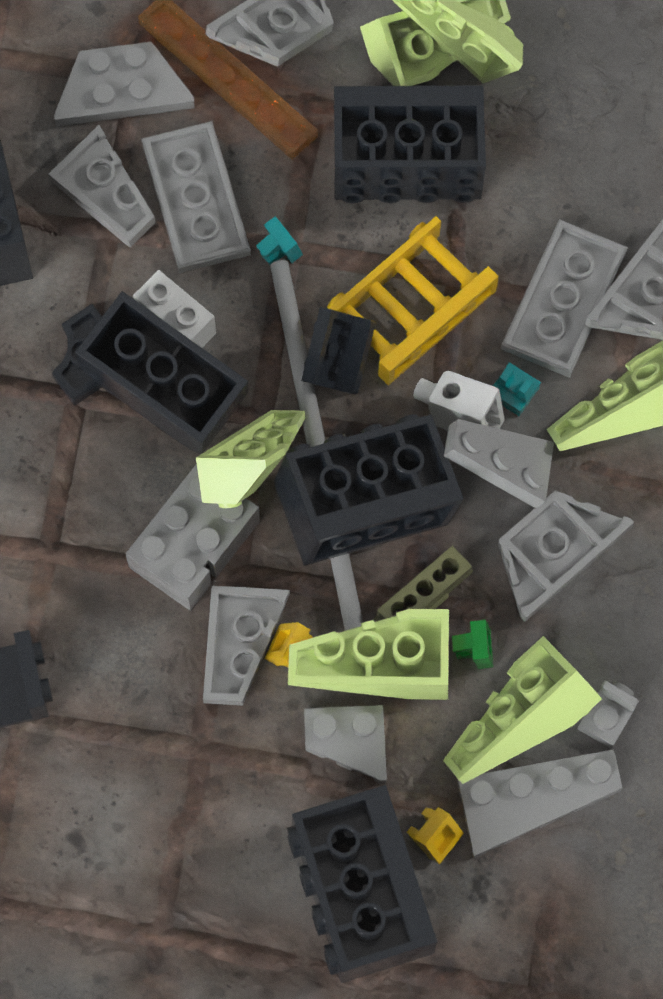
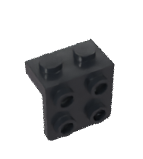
[0,630,53,728]

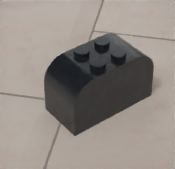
[75,291,248,454]

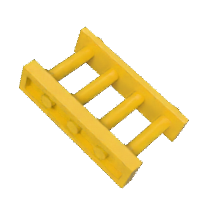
[327,216,499,386]

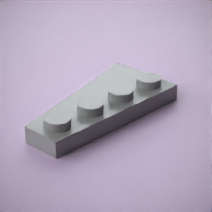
[457,750,623,859]

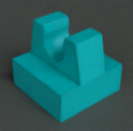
[256,216,303,265]
[493,362,541,416]

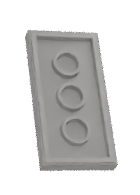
[141,121,251,273]
[501,219,628,378]

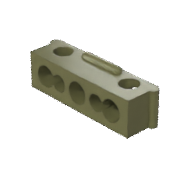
[374,545,473,621]

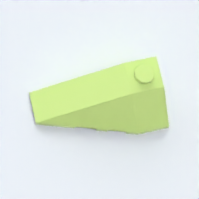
[360,0,511,86]
[392,0,523,83]
[547,341,663,451]
[196,410,305,508]
[288,609,449,700]
[443,636,602,784]

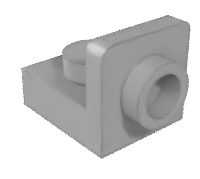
[577,681,639,749]

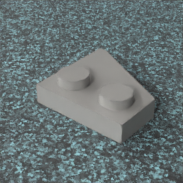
[304,705,387,784]

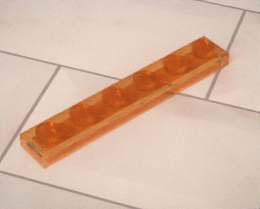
[138,0,318,160]

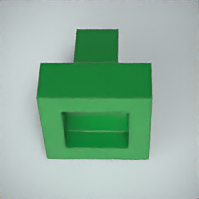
[452,620,494,669]

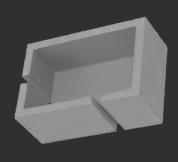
[126,464,260,611]

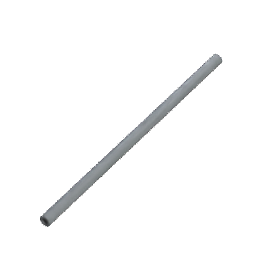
[270,260,363,631]

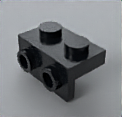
[301,307,376,395]

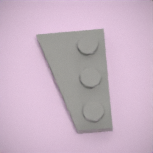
[48,125,155,247]
[444,419,554,508]
[203,586,290,706]

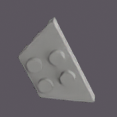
[205,0,334,67]
[54,42,195,127]
[585,219,663,340]
[498,490,634,622]

